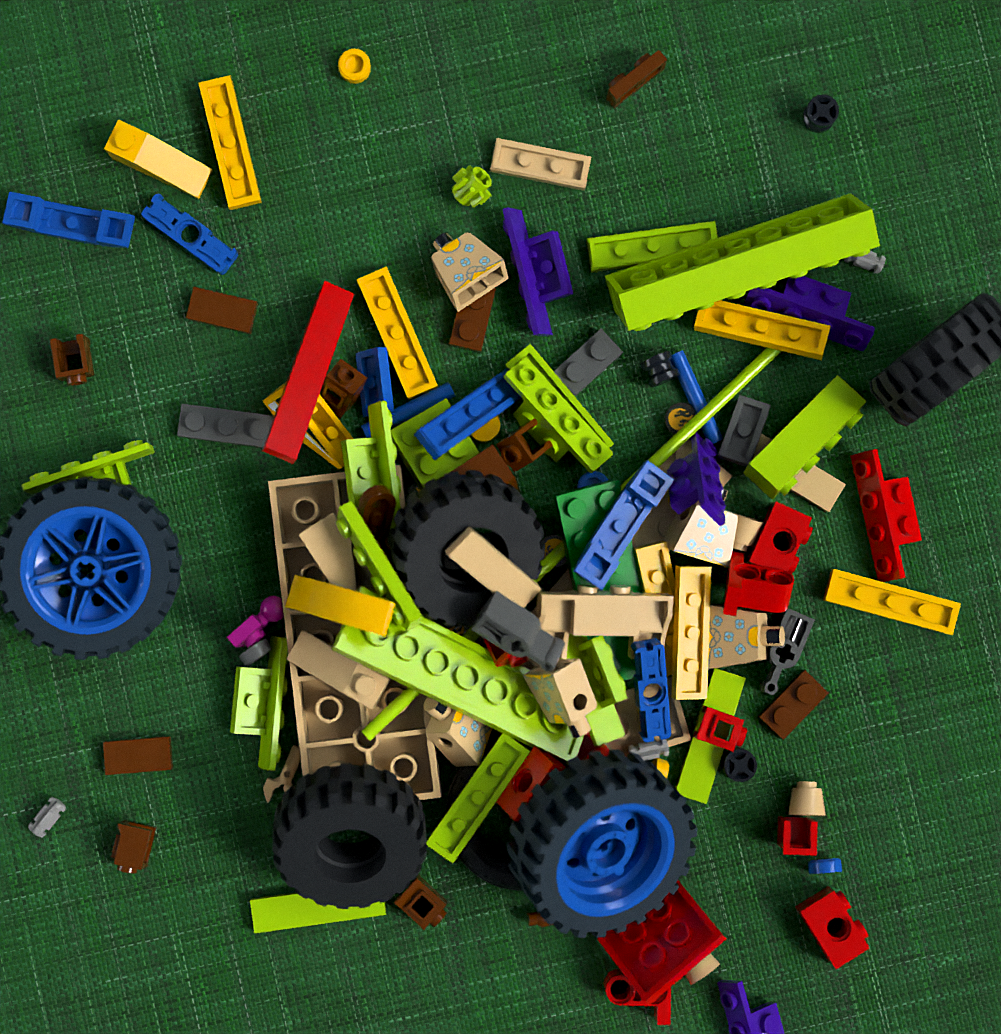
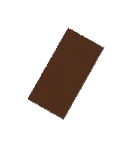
[186,287,258,335]
[103,736,173,775]

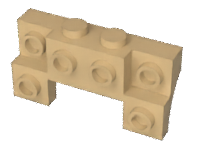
[536,584,673,659]

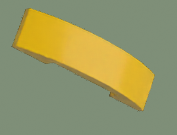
[285,575,396,636]

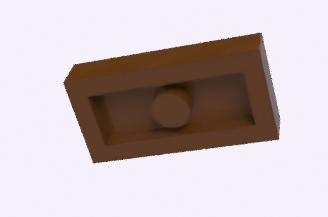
[606,50,667,108]
[449,288,496,353]
[758,670,828,740]

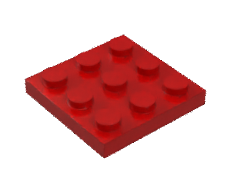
[597,880,726,1005]

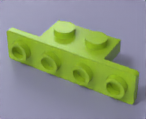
[504,358,613,473]
[341,401,401,538]
[22,440,155,494]
[560,633,627,747]
[230,636,289,771]

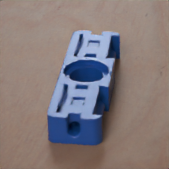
[142,193,238,275]
[631,638,671,742]

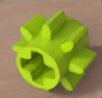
[452,165,492,208]

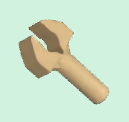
[263,745,301,803]

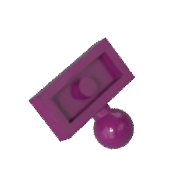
[227,596,284,648]

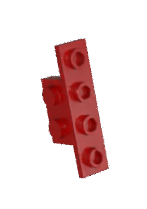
[851,449,922,582]

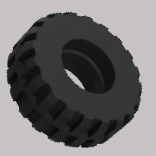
[869,292,1001,426]
[387,470,545,626]
[273,763,427,909]

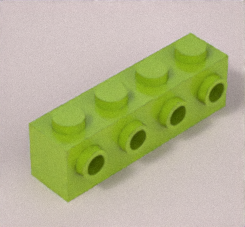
[743,375,867,500]

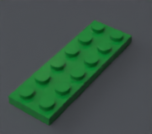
[553,479,643,680]

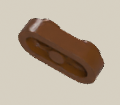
[357,485,396,542]

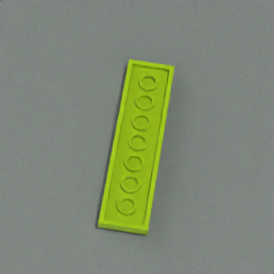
[331,586,584,765]

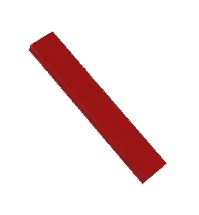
[262,281,354,464]

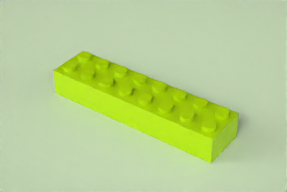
[605,193,880,331]

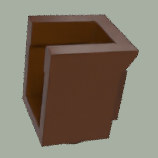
[50,334,95,386]
[320,359,368,419]
[496,418,553,472]
[111,820,157,874]
[394,874,447,930]

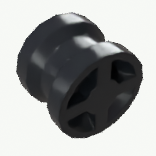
[803,94,839,133]
[640,351,680,388]
[721,747,757,782]

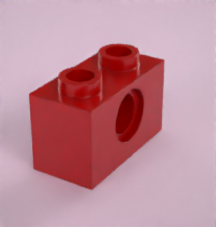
[745,501,813,574]
[496,746,566,822]
[795,886,870,969]

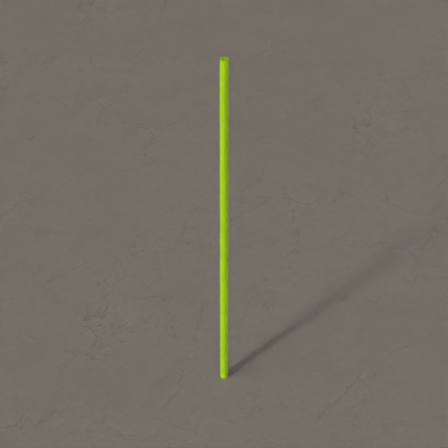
[361,348,781,741]

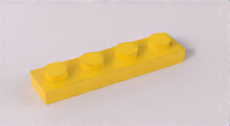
[199,75,262,210]
[357,267,438,400]
[694,300,831,360]
[633,540,675,676]
[671,566,711,700]
[823,569,961,635]

